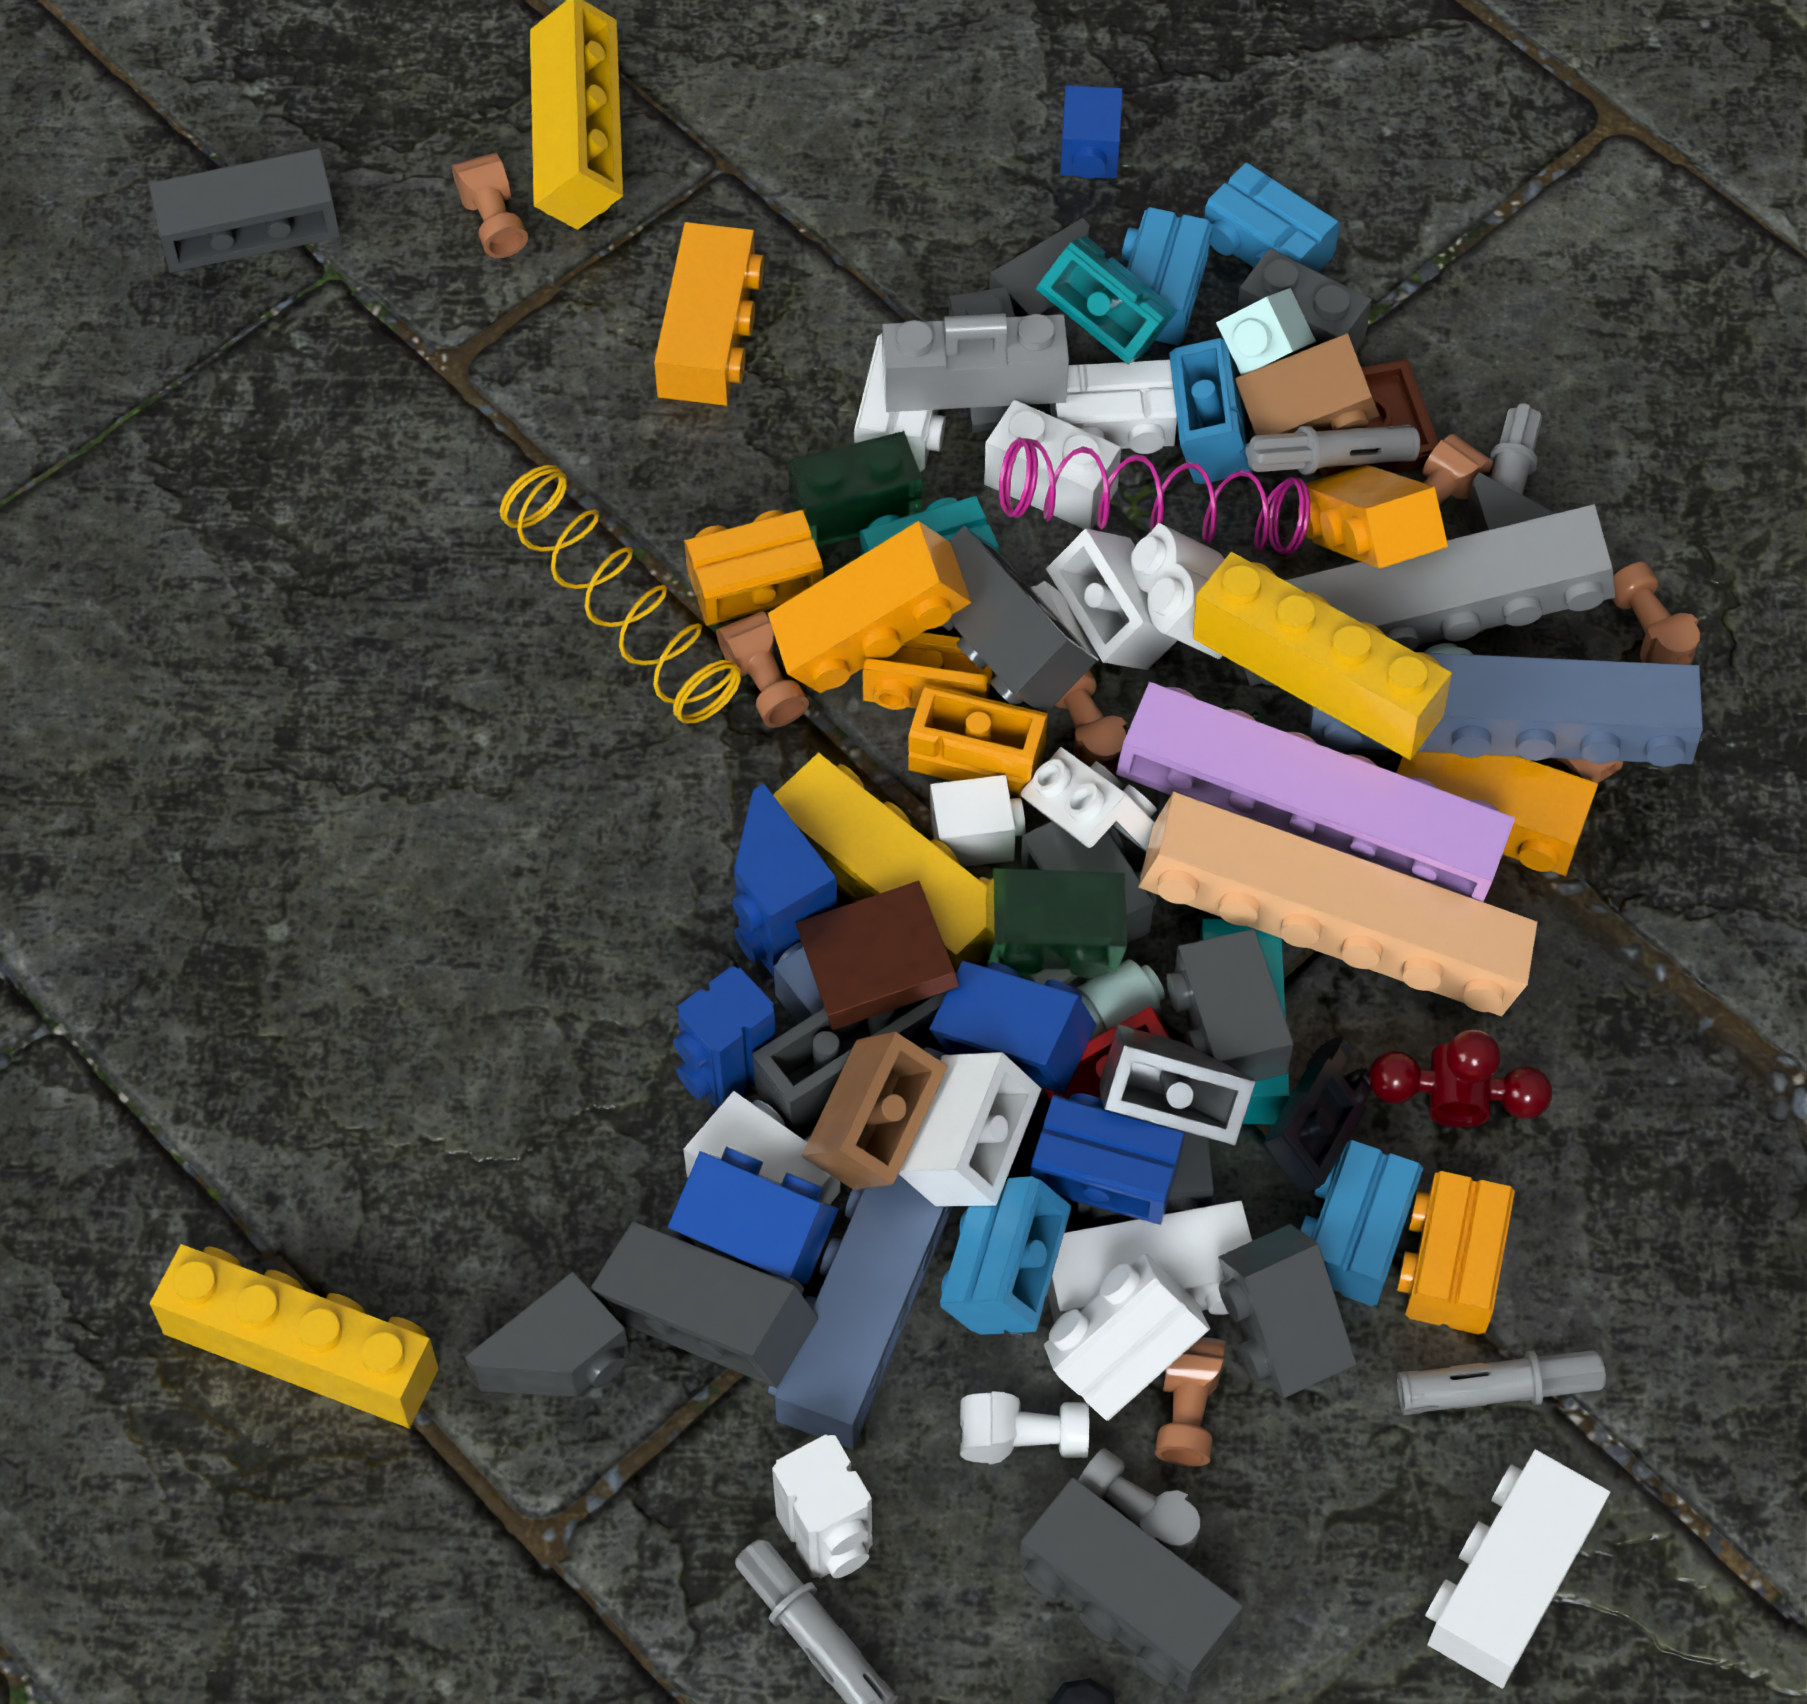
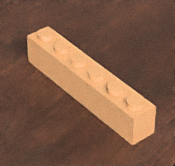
[1138,791,1537,1016]

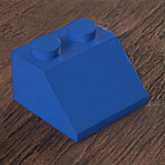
[731,784,837,977]

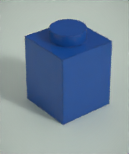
[1060,85,1122,179]

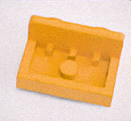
[862,632,994,710]

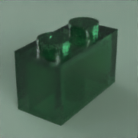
[788,431,922,547]
[986,868,1127,977]

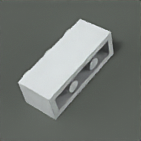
[1047,1200,1252,1323]
[1426,1449,1610,1689]

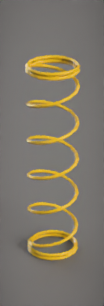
[499,465,741,723]

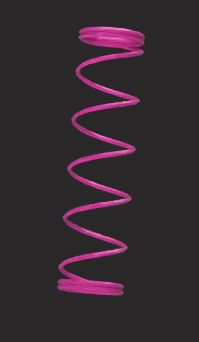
[999,437,1311,556]

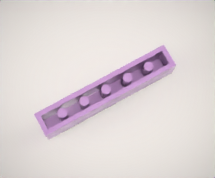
[1116,682,1515,902]

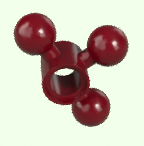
[1368,1030,1553,1128]

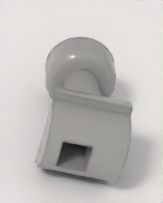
[1078,1448,1200,1561]

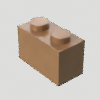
[1235,333,1380,435]
[801,1031,948,1190]

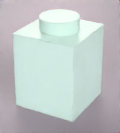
[1216,288,1316,376]

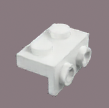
[1021,747,1157,852]

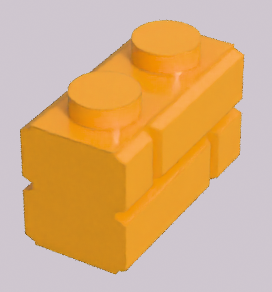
[684,510,823,626]
[908,684,1048,798]
[1396,1171,1515,1335]

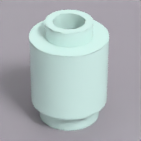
[1075,959,1165,1041]

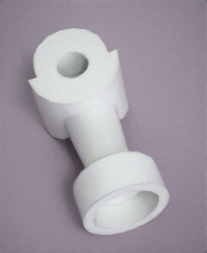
[960,1391,1089,1465]

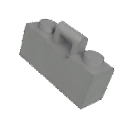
[882,313,1069,412]

